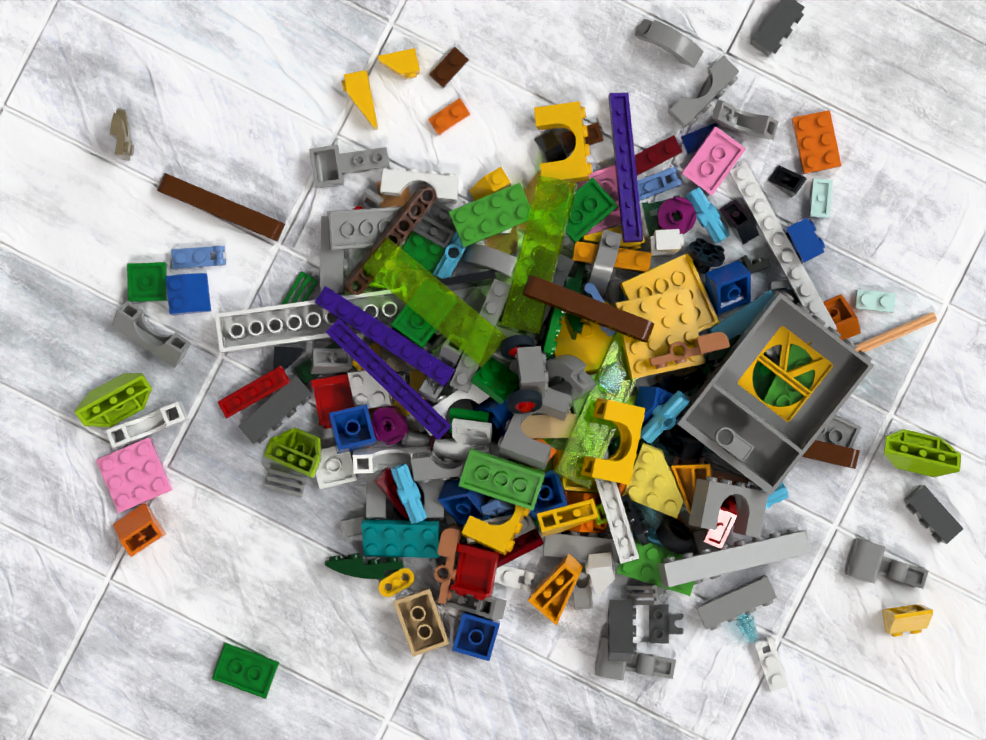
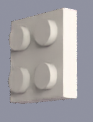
[347,369,393,408]
[316,446,357,489]

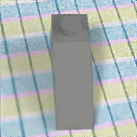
[443,590,507,619]

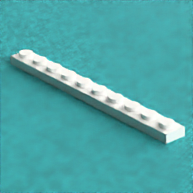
[729,162,837,330]
[565,379,639,564]

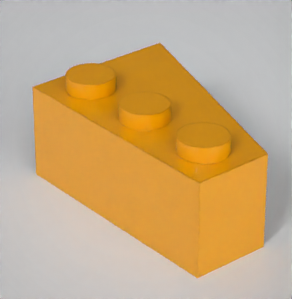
[671,464,712,514]
[527,554,583,626]

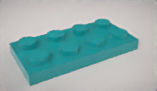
[361,519,440,558]

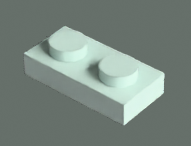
[809,178,833,219]
[854,289,896,313]

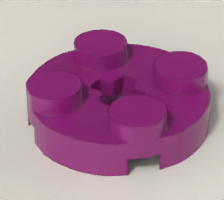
[657,197,696,235]
[371,406,409,445]

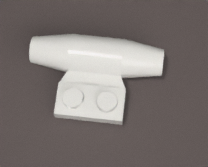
[433,418,511,462]

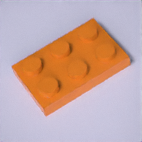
[792,110,842,174]

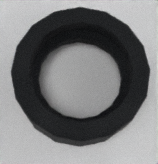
[656,517,695,554]

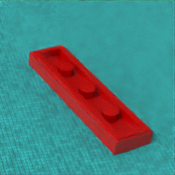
[218,366,291,419]

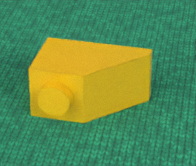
[378,48,420,79]
[469,167,511,201]

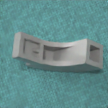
[635,19,704,68]
[712,100,779,140]
[586,229,622,297]
[462,244,532,284]
[418,333,468,403]
[545,354,596,395]

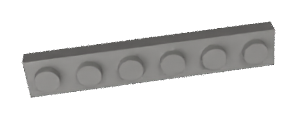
[450,279,513,393]

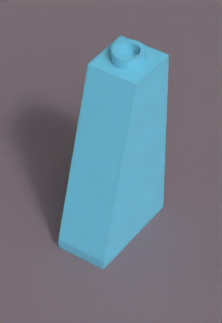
[708,290,773,340]

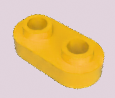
[378,568,415,597]

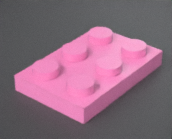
[681,126,746,196]

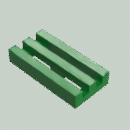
[282,271,318,304]

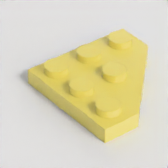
[623,443,684,518]

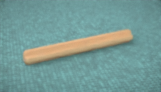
[855,312,937,353]

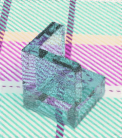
[597,362,626,394]

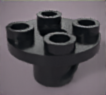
[687,238,725,274]

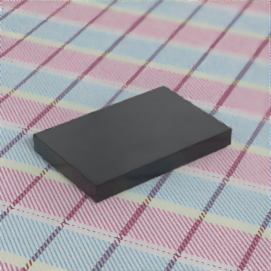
[438,270,496,292]

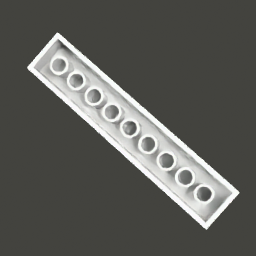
[215,287,409,353]

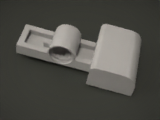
[309,145,389,188]
[845,538,929,589]
[595,636,676,681]

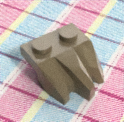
[110,108,134,161]

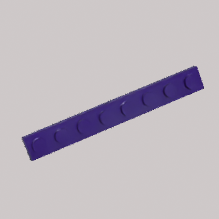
[608,92,643,243]
[315,286,455,387]
[326,318,452,440]

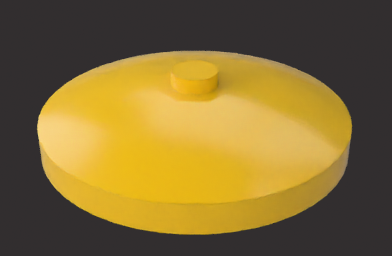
[553,300,623,372]

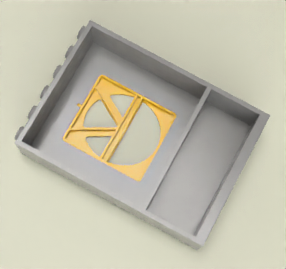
[676,291,874,495]

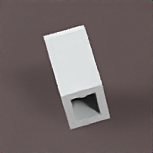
[585,552,615,595]

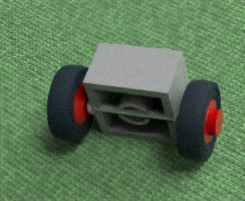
[500,335,549,414]

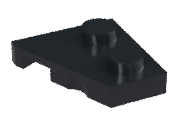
[656,366,706,394]
[621,494,650,546]

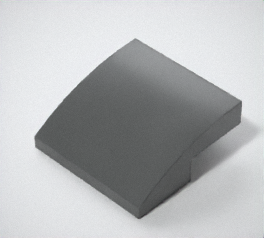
[413,200,456,249]

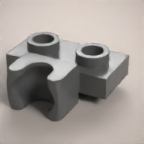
[649,604,684,644]

